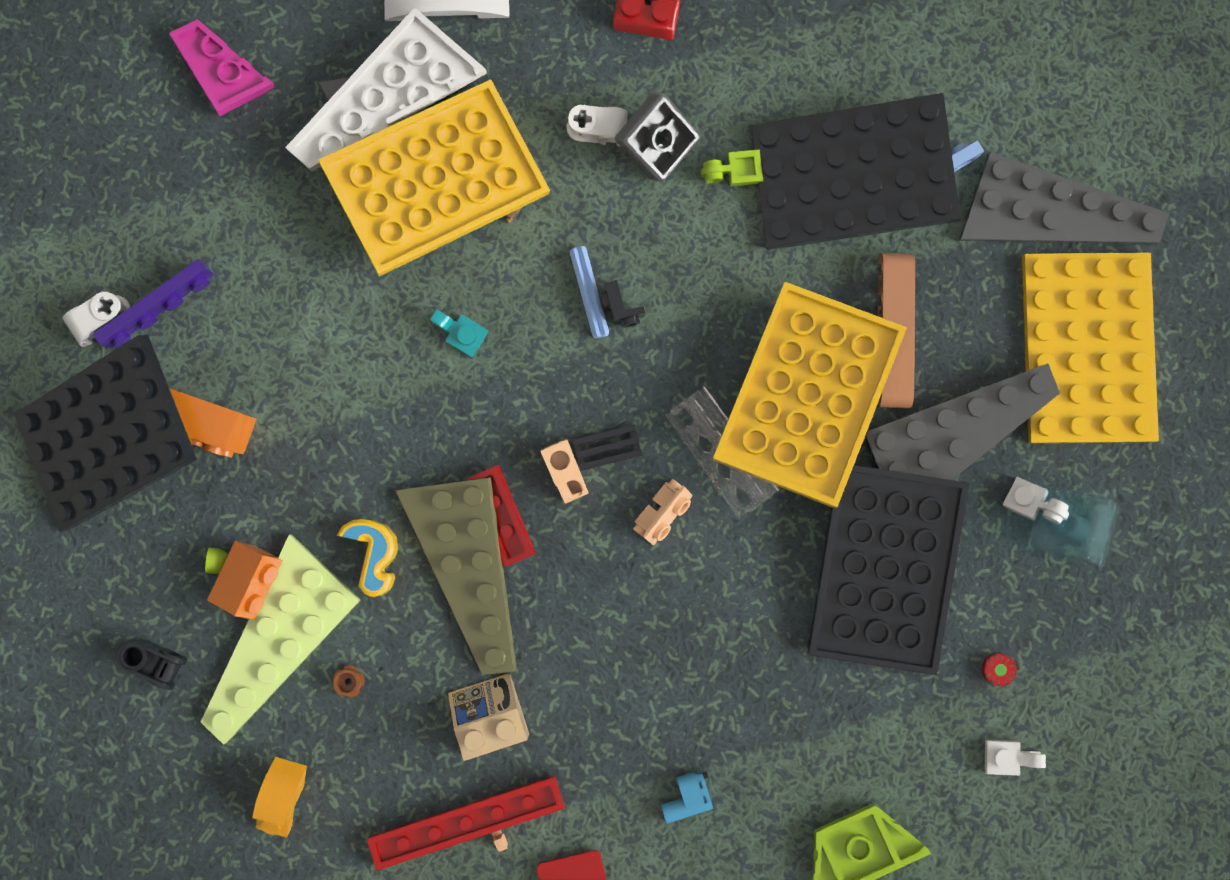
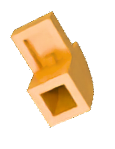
[253,757,307,838]

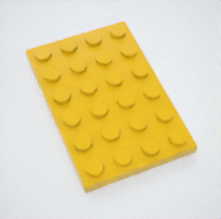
[318,79,550,277]
[1022,253,1159,443]
[713,282,907,509]

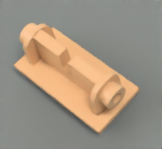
[633,479,693,545]

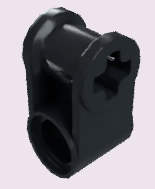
[117,639,188,690]

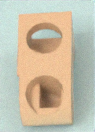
[540,438,589,504]

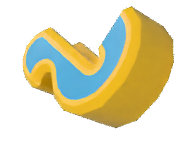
[337,519,398,597]

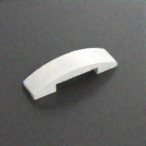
[384,0,509,21]

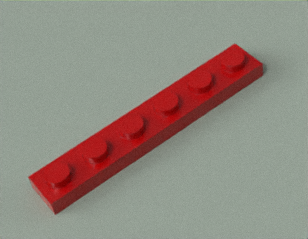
[367,775,565,871]

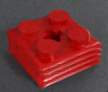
[613,0,681,40]

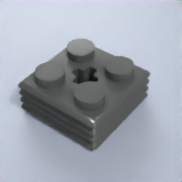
[614,92,701,183]

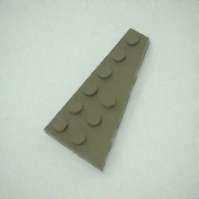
[395,478,517,675]

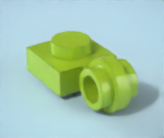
[700,150,763,186]

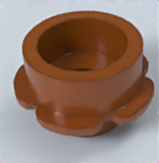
[333,665,365,698]

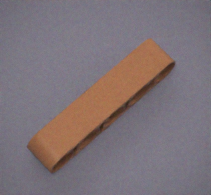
[877,253,915,408]

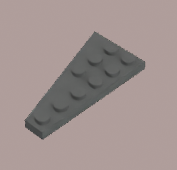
[959,152,1169,245]
[865,363,1060,480]

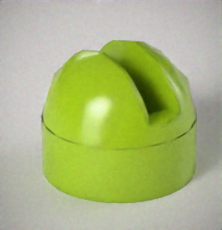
[205,547,228,574]

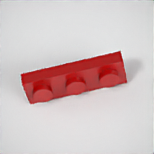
[467,465,536,567]

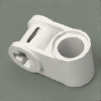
[567,105,628,146]
[62,292,130,347]

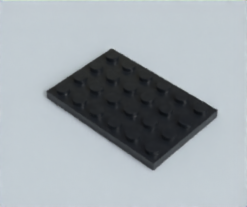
[751,93,961,250]
[14,335,197,532]
[807,465,970,675]

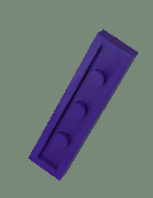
[92,259,214,349]

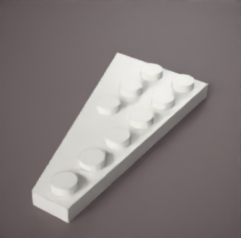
[286,7,487,172]

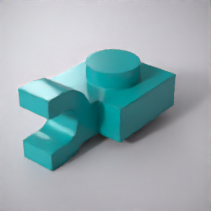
[430,309,489,358]

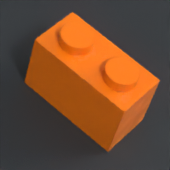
[207,540,283,620]

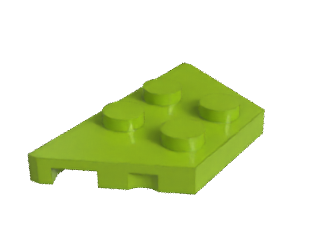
[812,803,931,880]

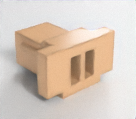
[492,830,508,852]

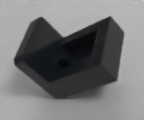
[600,280,645,328]

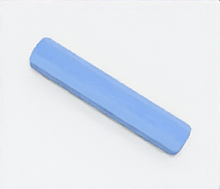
[570,246,609,339]

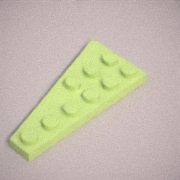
[201,534,360,744]

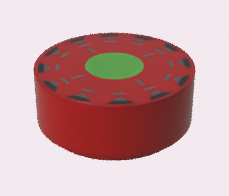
[982,653,1017,686]

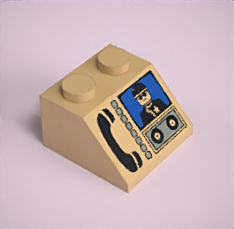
[448,673,529,761]

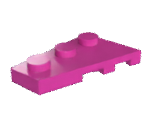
[169,19,274,117]

